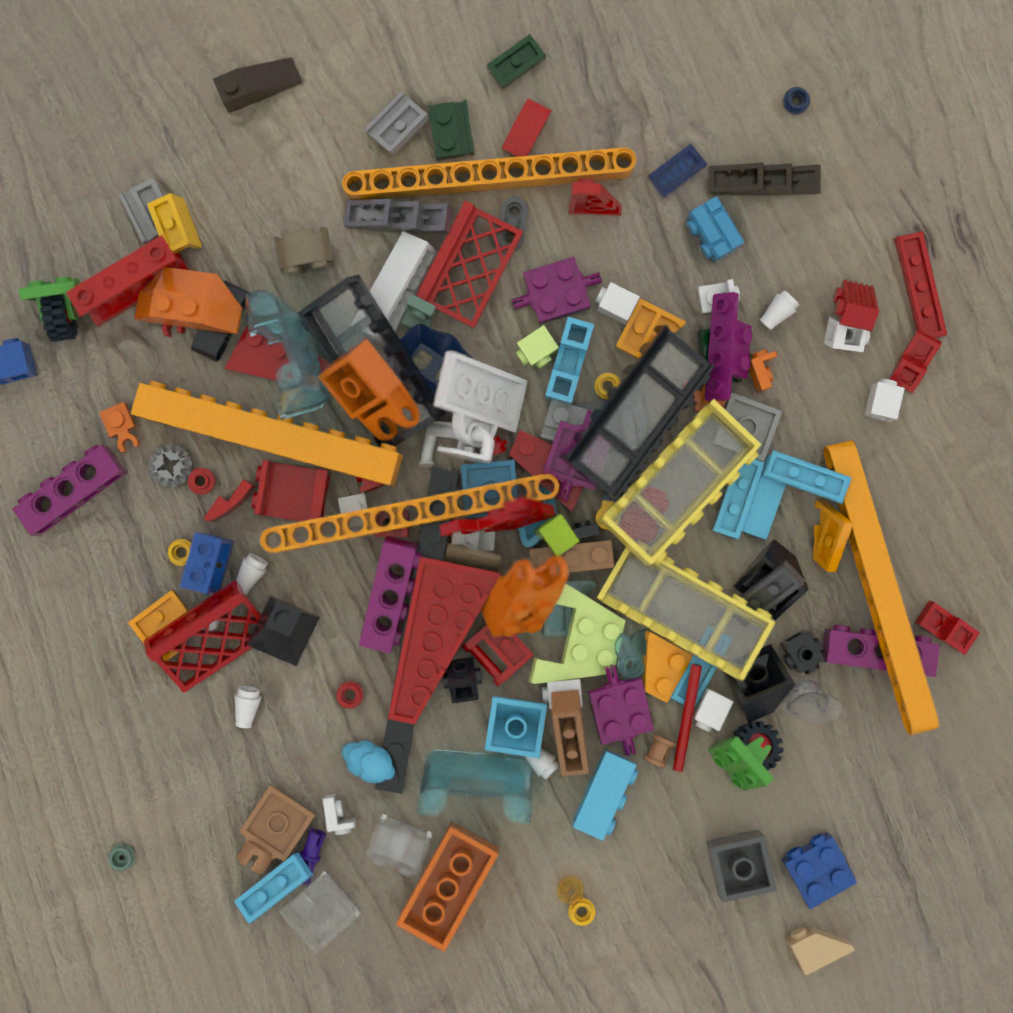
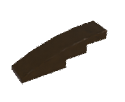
[709,162,821,196]

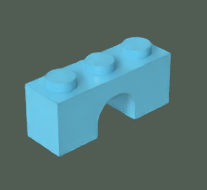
[544,317,594,405]

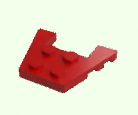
[439,497,556,536]

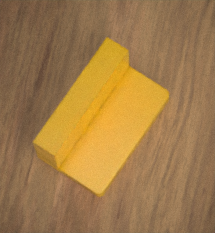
[147,193,202,254]

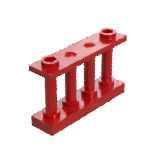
[66,235,189,327]

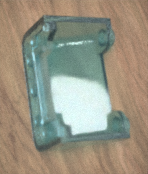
[246,290,330,420]
[417,750,533,824]

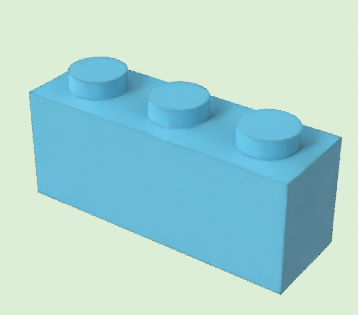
[571,748,638,841]

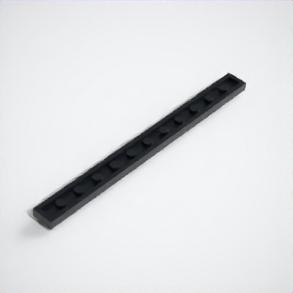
[375,468,459,794]

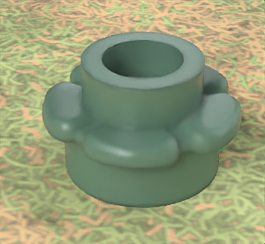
[108,844,136,871]

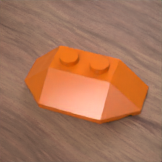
[134,267,243,335]

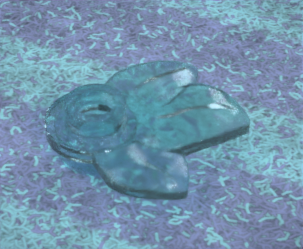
[615,629,651,679]

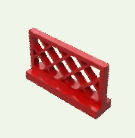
[416,201,524,329]
[144,580,261,693]

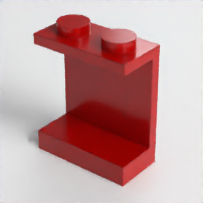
[251,460,331,521]

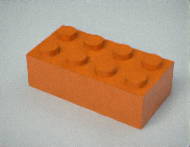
[396,821,499,952]

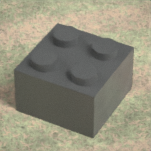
[706,830,777,903]

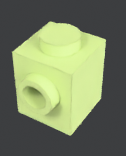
[515,325,559,369]

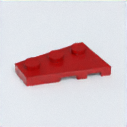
[568,179,622,216]
[509,430,583,513]

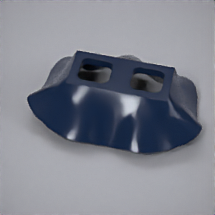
[387,324,475,397]

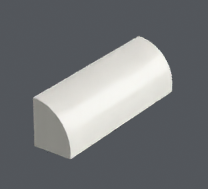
[351,231,438,344]

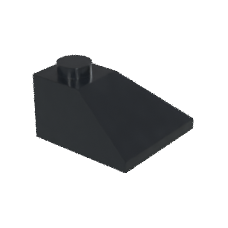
[733,539,809,620]
[247,595,320,666]
[724,644,795,723]

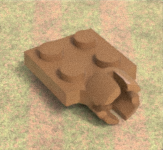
[237,785,316,874]

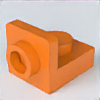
[748,349,778,393]

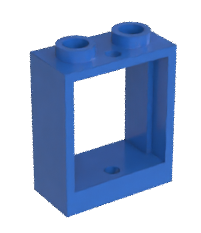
[180,532,234,594]

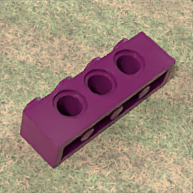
[12,445,127,536]
[359,536,422,654]
[822,624,940,677]

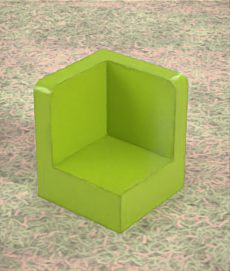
[533,514,579,556]

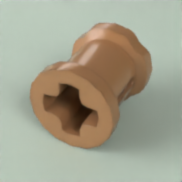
[643,734,676,769]

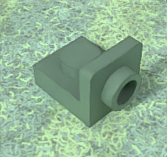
[402,294,437,328]

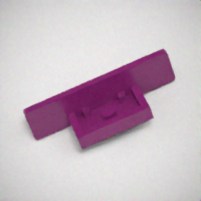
[705,292,752,401]

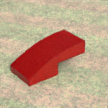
[502,98,552,157]
[889,330,941,393]
[203,479,257,522]
[915,600,980,655]

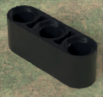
[191,281,251,362]

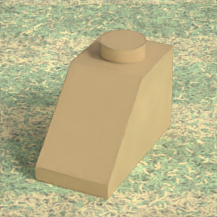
[786,926,855,976]

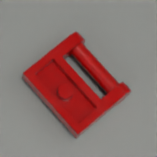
[462,624,534,687]

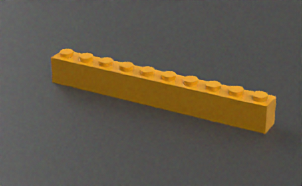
[131,380,403,487]

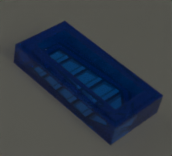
[648,144,707,198]

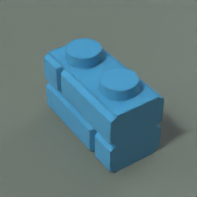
[686,196,745,263]

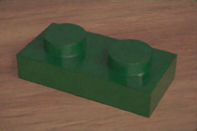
[487,34,546,90]

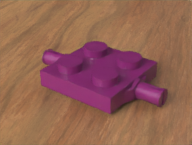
[512,257,602,325]
[543,409,611,501]
[587,665,654,756]

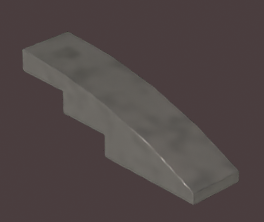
[344,199,453,233]

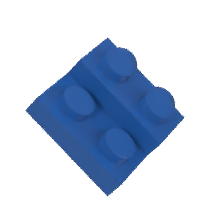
[781,833,857,909]

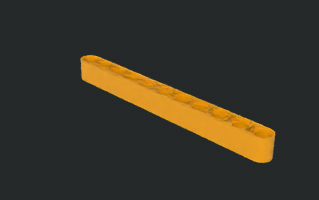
[342,148,636,200]
[823,440,939,736]
[260,474,559,553]

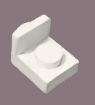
[697,279,740,315]
[338,493,368,532]
[452,530,495,551]
[323,793,357,835]

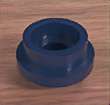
[783,87,810,115]

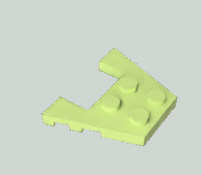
[528,584,626,684]

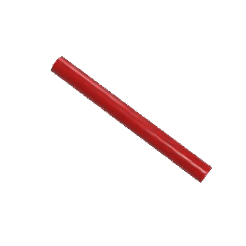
[672,664,702,772]

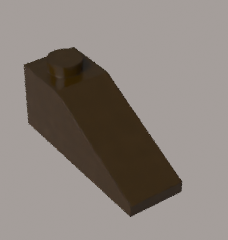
[213,57,303,114]

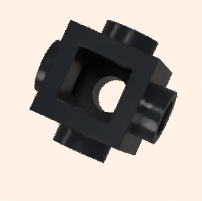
[780,630,825,674]
[442,657,482,704]

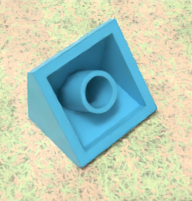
[485,696,547,758]

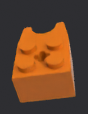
[317,338,420,441]
[481,556,568,637]

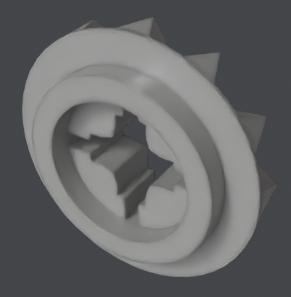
[148,444,192,487]

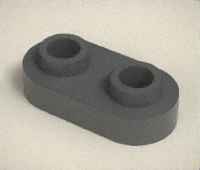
[497,197,528,251]

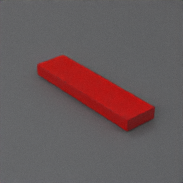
[894,231,948,339]

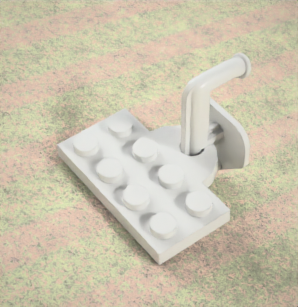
[418,351,528,468]

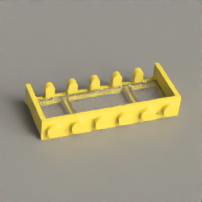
[598,399,762,566]
[597,540,776,682]

